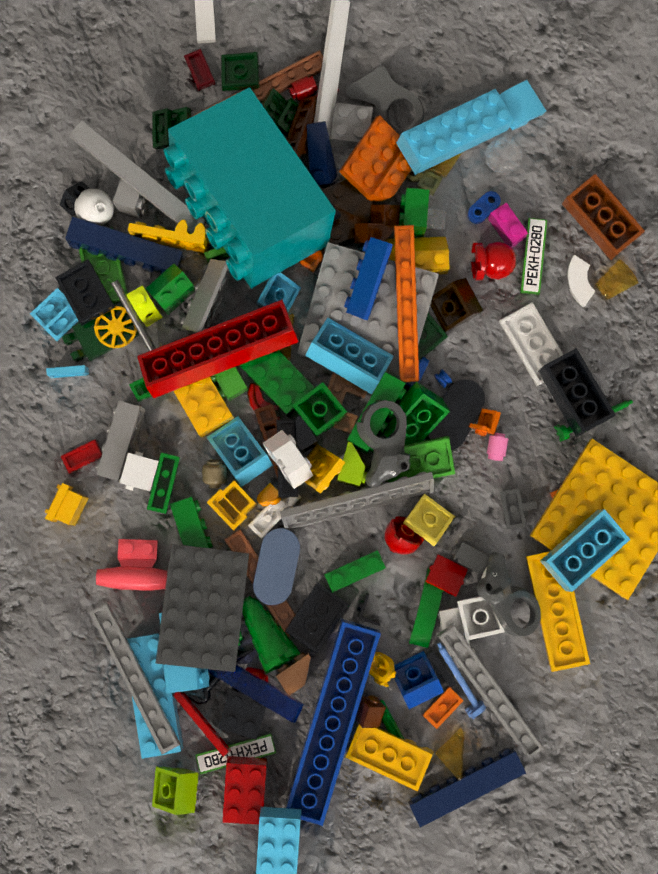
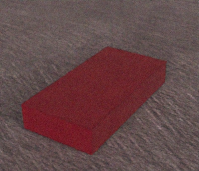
[184,49,216,91]

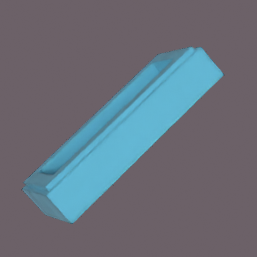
[46,365,89,378]

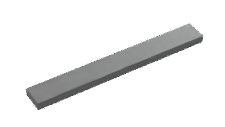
[69,120,205,234]
[90,602,180,754]
[437,623,544,760]

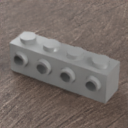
[96,401,145,481]

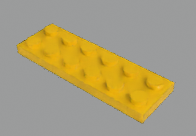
[525,551,590,672]

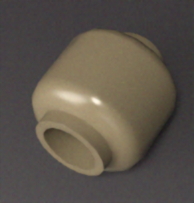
[202,459,227,488]

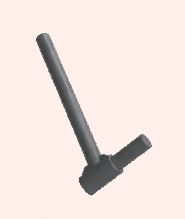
[111,280,156,351]

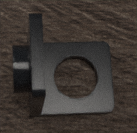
[60,181,90,216]
[357,593,380,626]

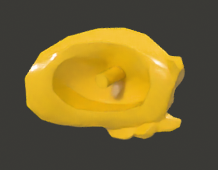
[369,652,396,687]

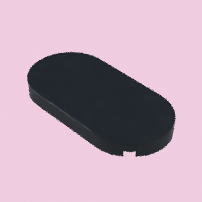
[429,380,485,450]

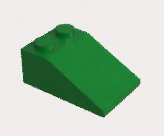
[384,381,450,445]

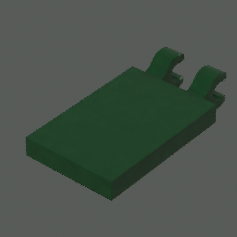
[62,302,140,362]

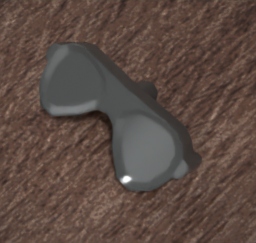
[443,514,464,539]

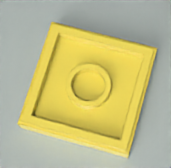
[403,493,455,546]

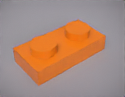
[422,686,464,729]

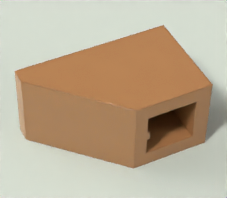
[276,652,311,696]

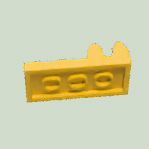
[128,220,209,253]
[345,724,434,792]

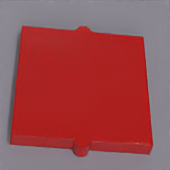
[425,554,468,597]

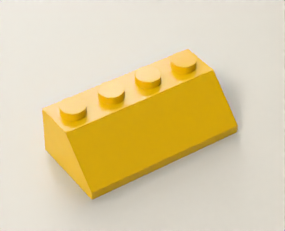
[385,237,450,275]

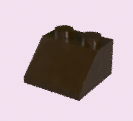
[430,278,484,332]

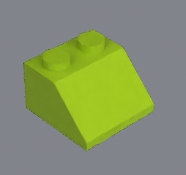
[337,442,368,488]
[152,766,199,815]

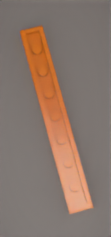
[394,225,419,382]

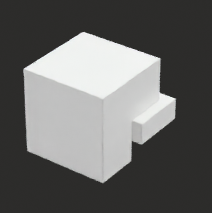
[119,451,159,491]

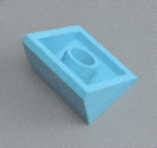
[257,272,301,312]

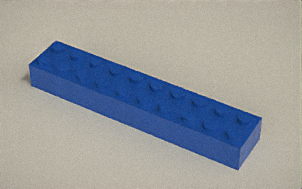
[285,619,381,826]

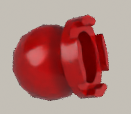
[471,242,516,281]

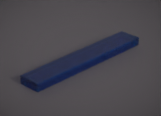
[208,665,304,723]

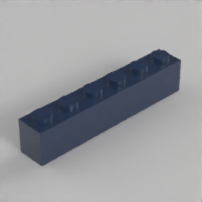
[65,217,183,274]
[408,748,526,828]

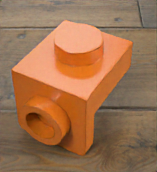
[469,408,501,436]

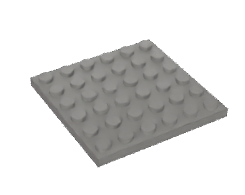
[297,243,439,385]

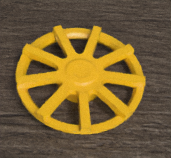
[94,306,137,348]

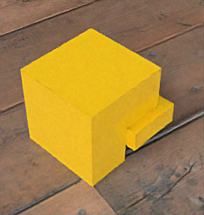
[207,481,257,531]
[45,483,89,526]

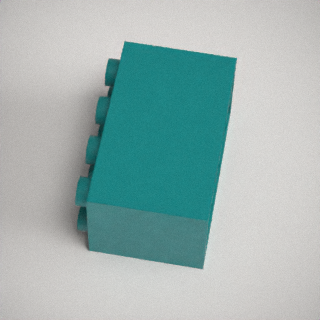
[163,87,336,288]

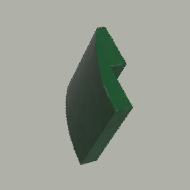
[262,88,298,136]
[152,107,191,149]

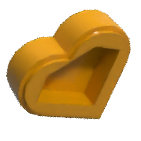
[257,483,281,506]

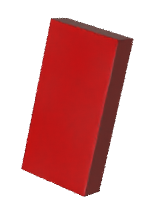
[61,439,103,473]

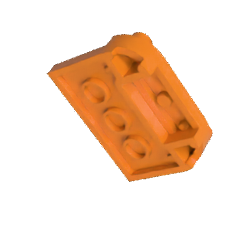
[339,115,411,201]

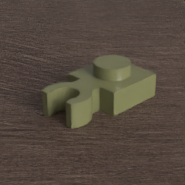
[407,170,443,196]

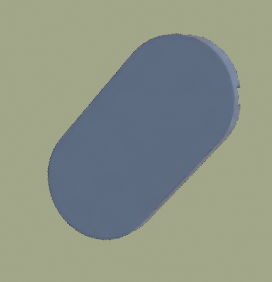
[253,528,300,606]

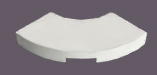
[567,255,595,307]

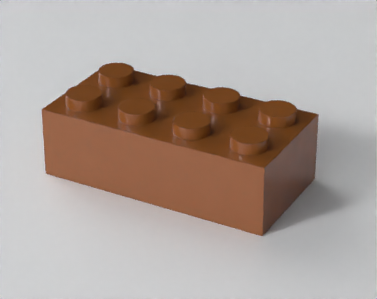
[562,174,645,260]

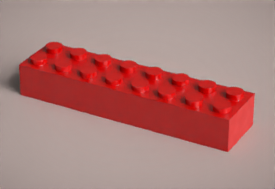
[137,300,299,398]

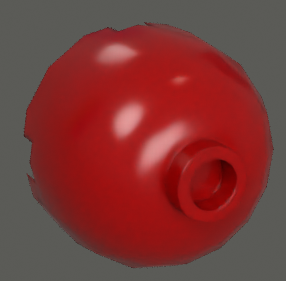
[384,516,424,555]

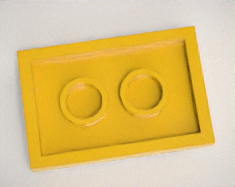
[305,444,345,494]

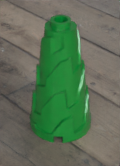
[242,596,300,673]

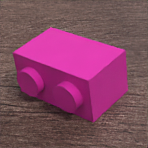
[488,203,528,247]

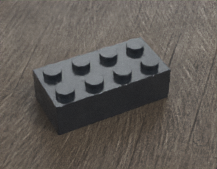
[538,348,616,438]

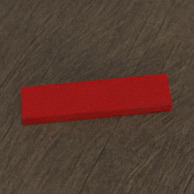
[173,691,231,757]

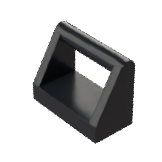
[296,416,318,454]

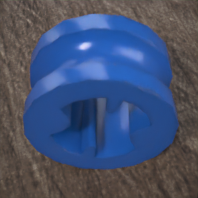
[434,369,452,388]

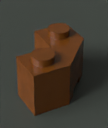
[354,204,400,243]

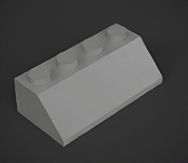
[180,259,231,335]

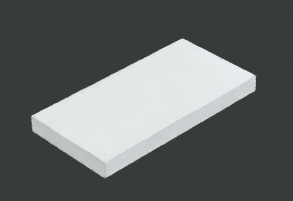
[499,302,563,386]

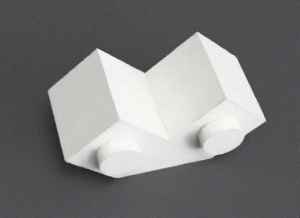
[263,430,313,489]

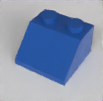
[394,651,444,709]

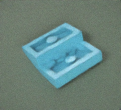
[499,80,546,130]
[30,288,78,341]

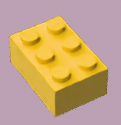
[174,377,234,438]

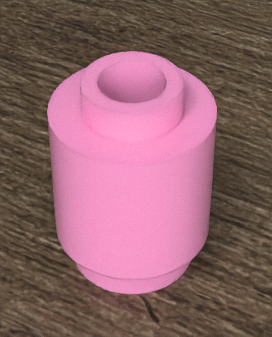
[486,433,509,461]

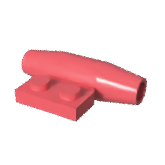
[96,539,167,591]

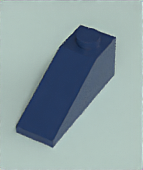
[307,121,338,185]

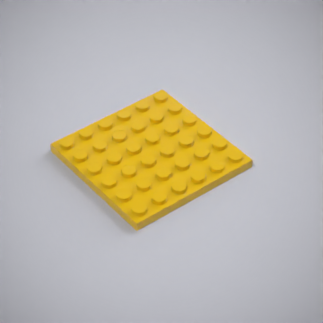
[530,438,658,600]

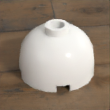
[75,188,114,226]

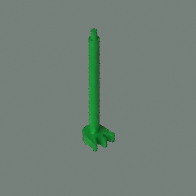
[554,400,633,442]

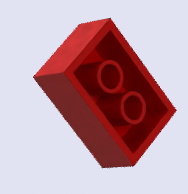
[222,756,267,825]

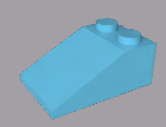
[207,416,273,487]

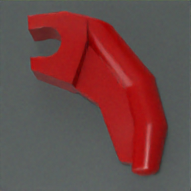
[248,383,280,420]

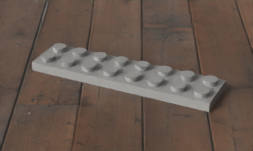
[280,472,434,530]

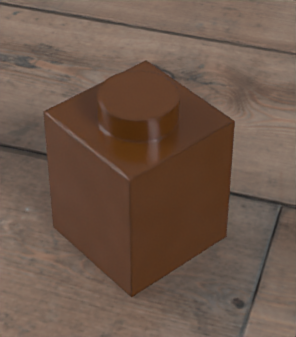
[355,695,386,728]

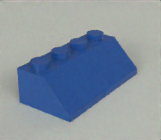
[344,237,393,321]

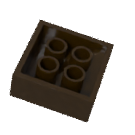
[322,179,373,247]

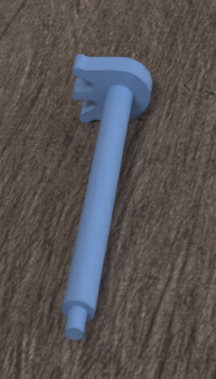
[437,642,486,719]

